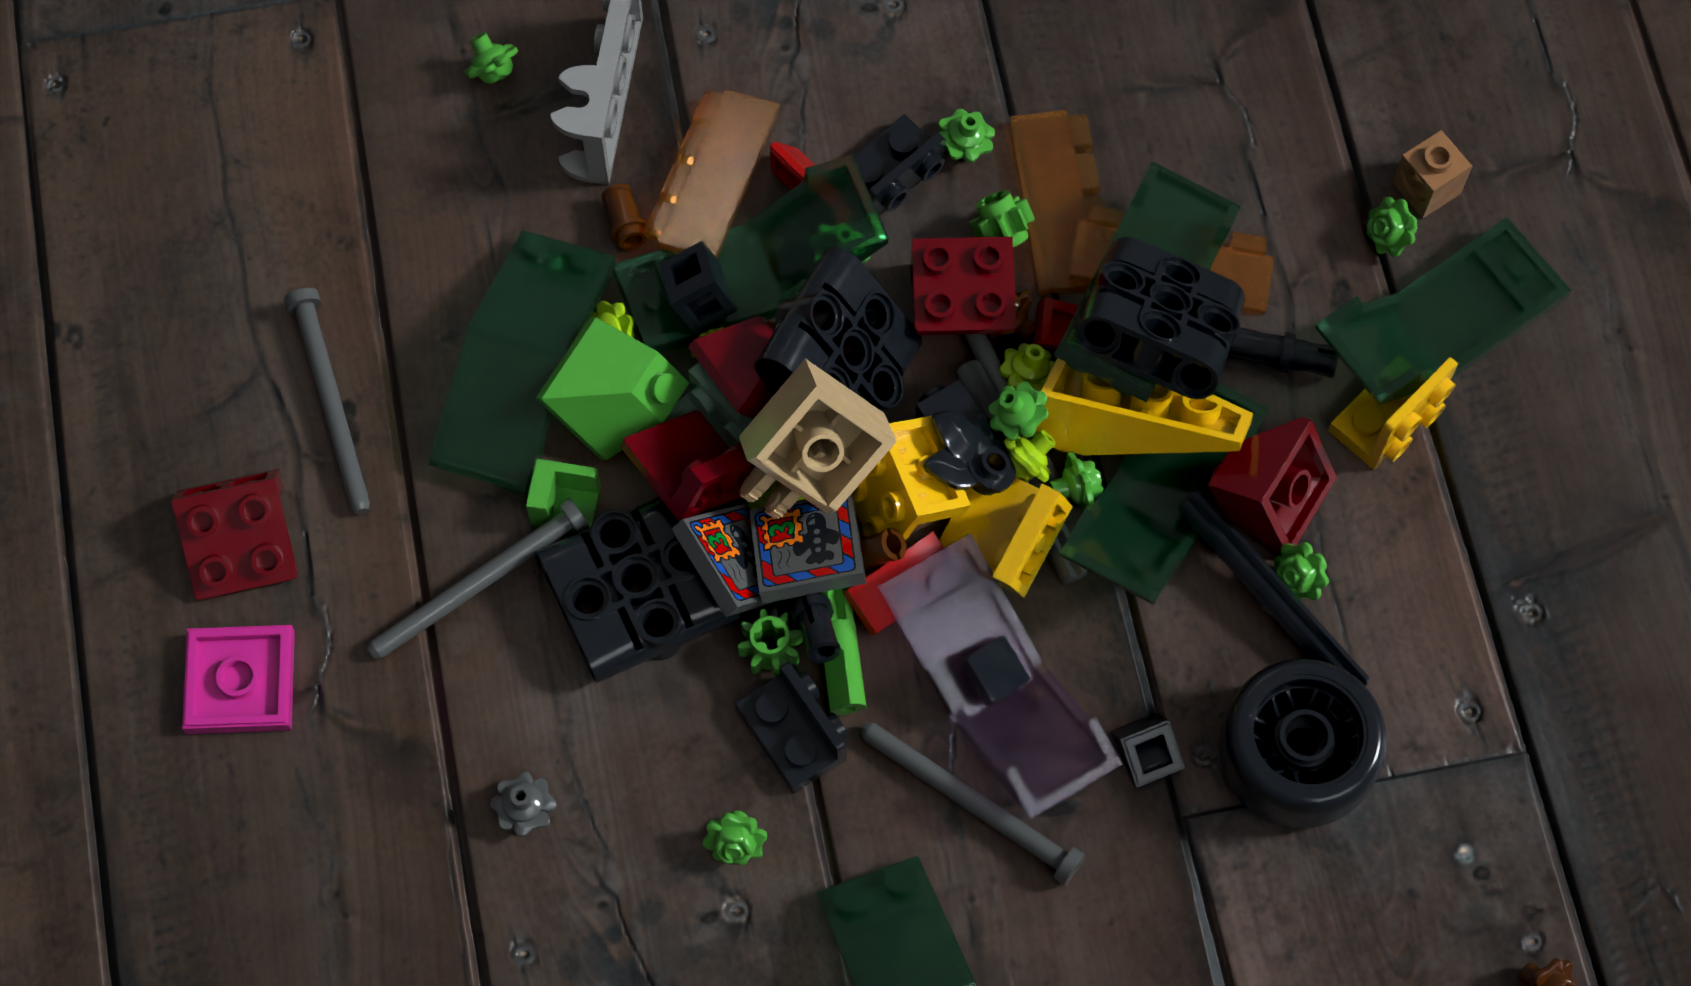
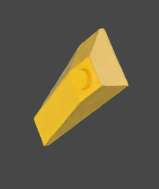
[1035,338,1253,455]

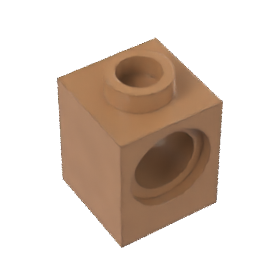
[1392,130,1473,219]

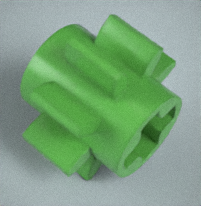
[969,190,1035,248]
[738,609,803,677]

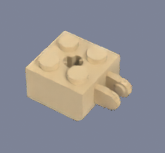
[739,359,897,519]

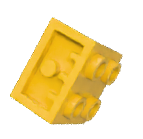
[1328,357,1458,470]
[852,416,971,540]
[939,477,1073,598]

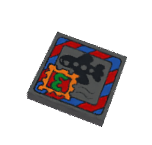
[749,494,866,604]
[672,503,781,617]

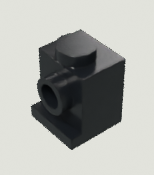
[659,240,738,334]

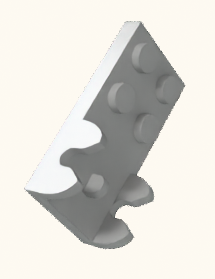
[551,0,643,185]

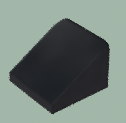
[959,634,1031,707]
[1111,713,1185,788]

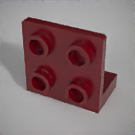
[910,237,1017,335]
[621,410,755,522]
[171,469,298,600]

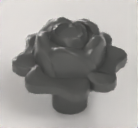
[490,772,557,837]

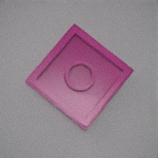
[182,625,295,734]

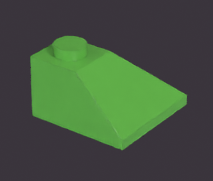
[536,317,689,460]

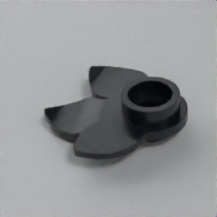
[923,411,1016,495]

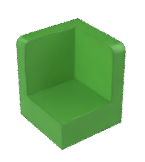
[526,459,601,532]

